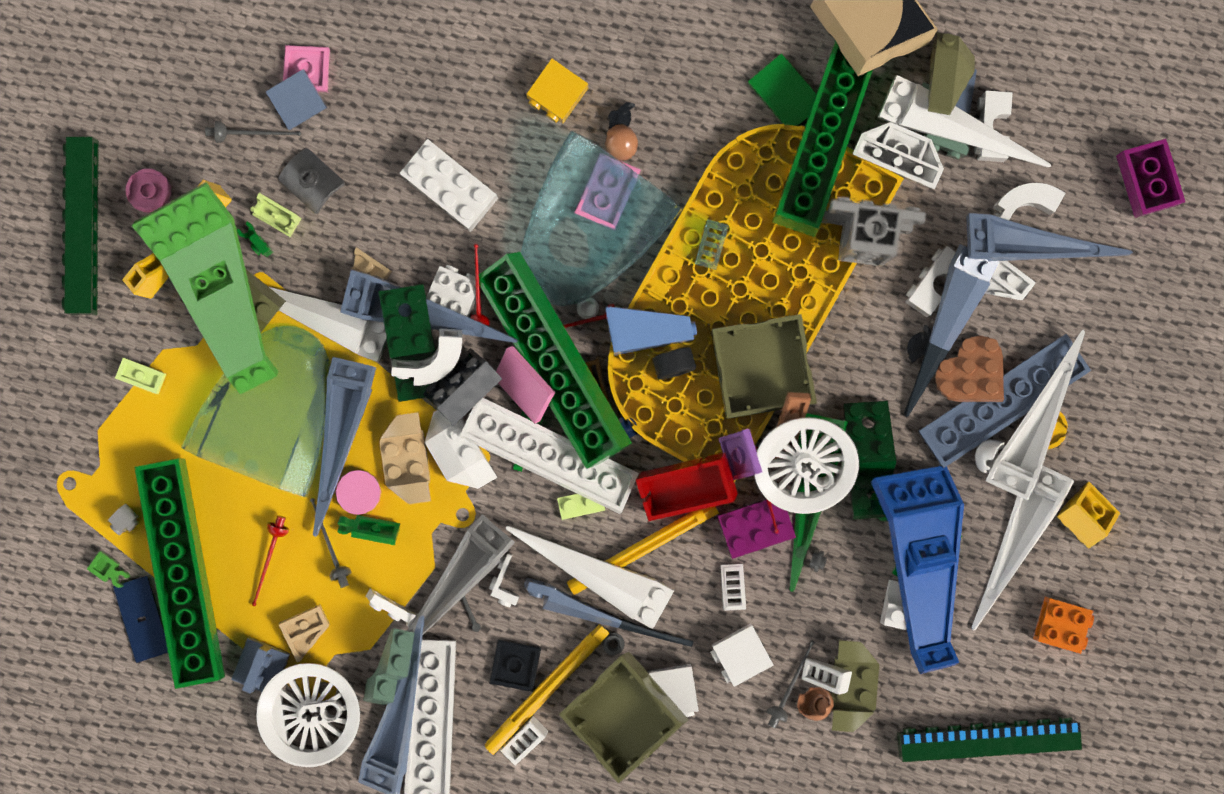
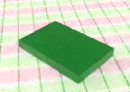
[748,53,816,126]

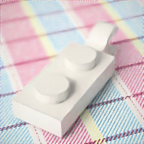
[366,588,418,628]

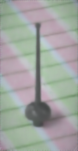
[205,121,301,143]
[310,498,352,588]
[766,640,815,729]

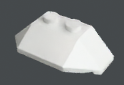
[853,122,944,189]
[425,410,497,489]

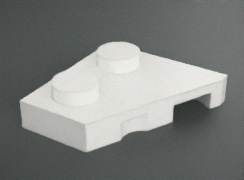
[985,261,1036,300]

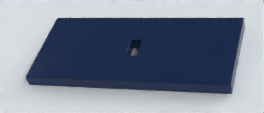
[113,576,168,663]

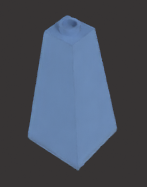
[606,307,697,355]

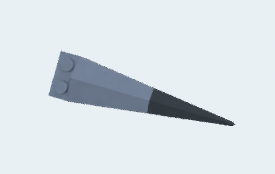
[904,244,999,417]
[524,577,694,647]

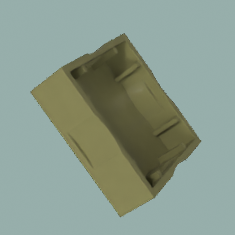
[711,314,817,419]
[559,652,689,784]

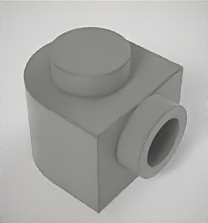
[108,504,139,535]

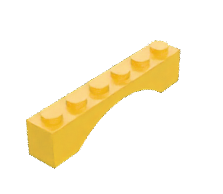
[122,179,232,299]

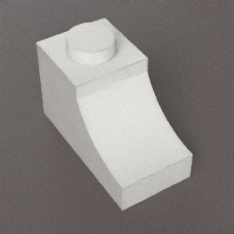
[880,580,906,630]

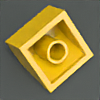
[1057,482,1120,549]

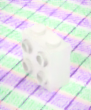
[426,265,481,317]
[711,624,773,687]
[647,664,698,717]

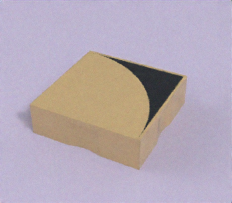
[810,0,938,76]

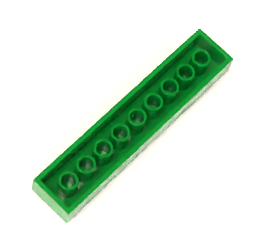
[772,40,873,237]
[479,252,632,469]
[134,458,225,689]

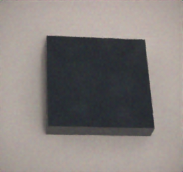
[489,639,542,692]

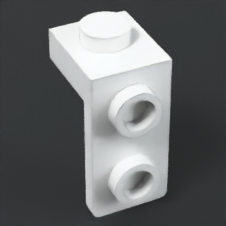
[489,553,520,607]

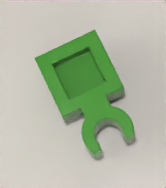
[87,551,130,588]

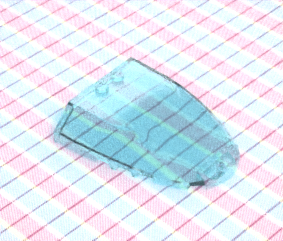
[521,131,683,306]
[181,326,330,497]

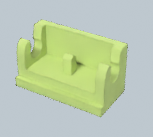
[250,193,301,237]

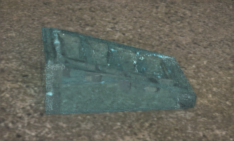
[695,219,729,270]

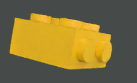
[526,59,588,123]

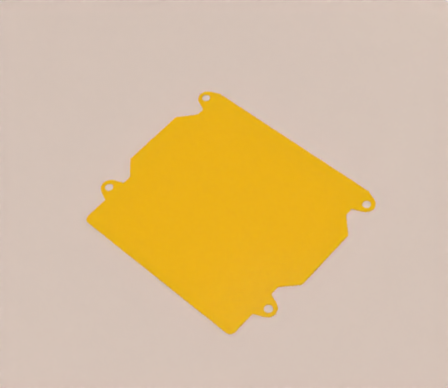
[56,272,490,701]

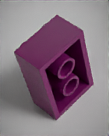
[1116,139,1186,218]
[717,499,796,559]

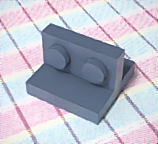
[231,637,290,693]

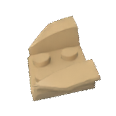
[379,412,431,504]

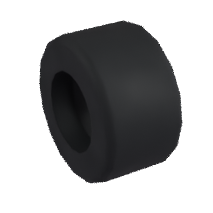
[653,347,696,380]

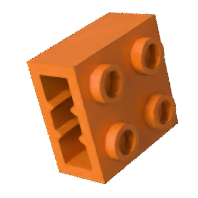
[1033,597,1094,654]

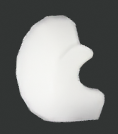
[975,440,1005,473]

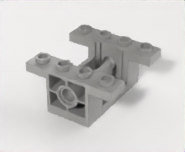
[821,197,926,267]

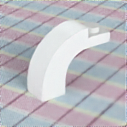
[993,183,1066,220]
[391,329,462,386]

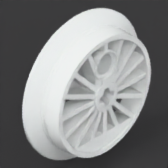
[755,418,859,514]
[257,663,360,767]

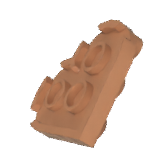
[935,336,1004,402]

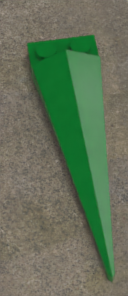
[790,413,848,592]

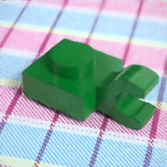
[237,221,273,257]

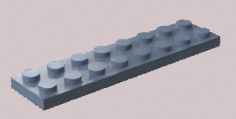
[918,334,1091,468]

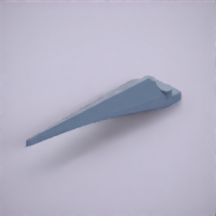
[966,213,1133,261]
[340,269,518,343]
[313,357,376,537]
[358,616,425,794]

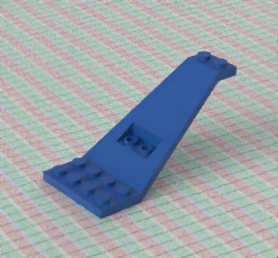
[871,466,964,674]

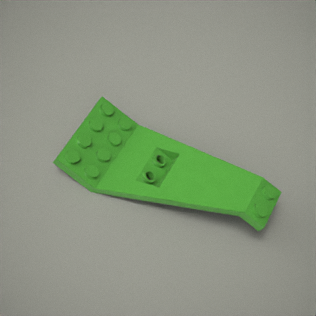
[132,182,279,394]

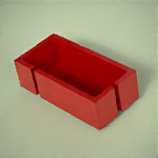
[636,452,738,522]

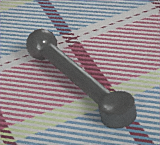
[462,596,481,632]

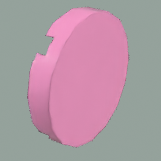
[126,169,171,213]
[336,470,381,515]

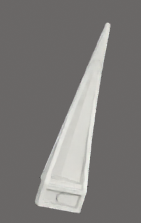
[878,75,1051,167]
[269,287,387,363]
[986,330,1085,500]
[972,466,1074,631]
[506,526,674,629]

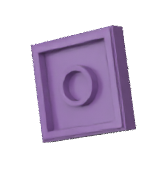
[719,429,763,480]

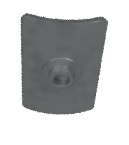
[278,148,345,214]

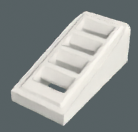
[721,564,746,611]
[801,658,852,695]
[500,716,548,765]

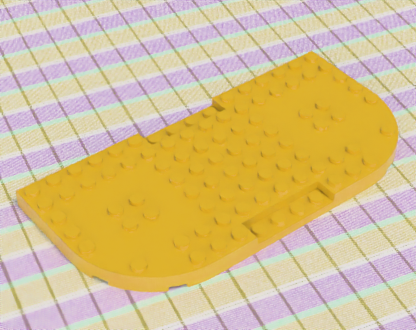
[608,124,904,483]

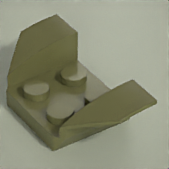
[831,640,879,732]

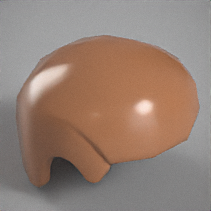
[605,125,638,161]
[797,687,834,721]

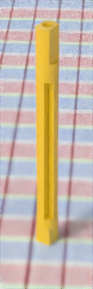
[567,506,719,595]
[484,623,609,755]

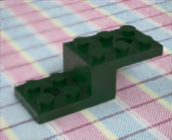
[379,284,435,402]
[843,401,897,519]

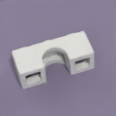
[974,91,1012,162]
[906,246,956,317]

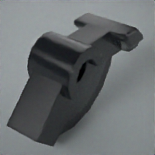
[608,102,635,130]
[907,325,932,363]

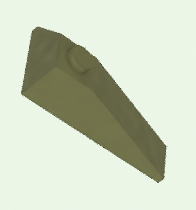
[928,32,975,115]
[218,270,286,333]

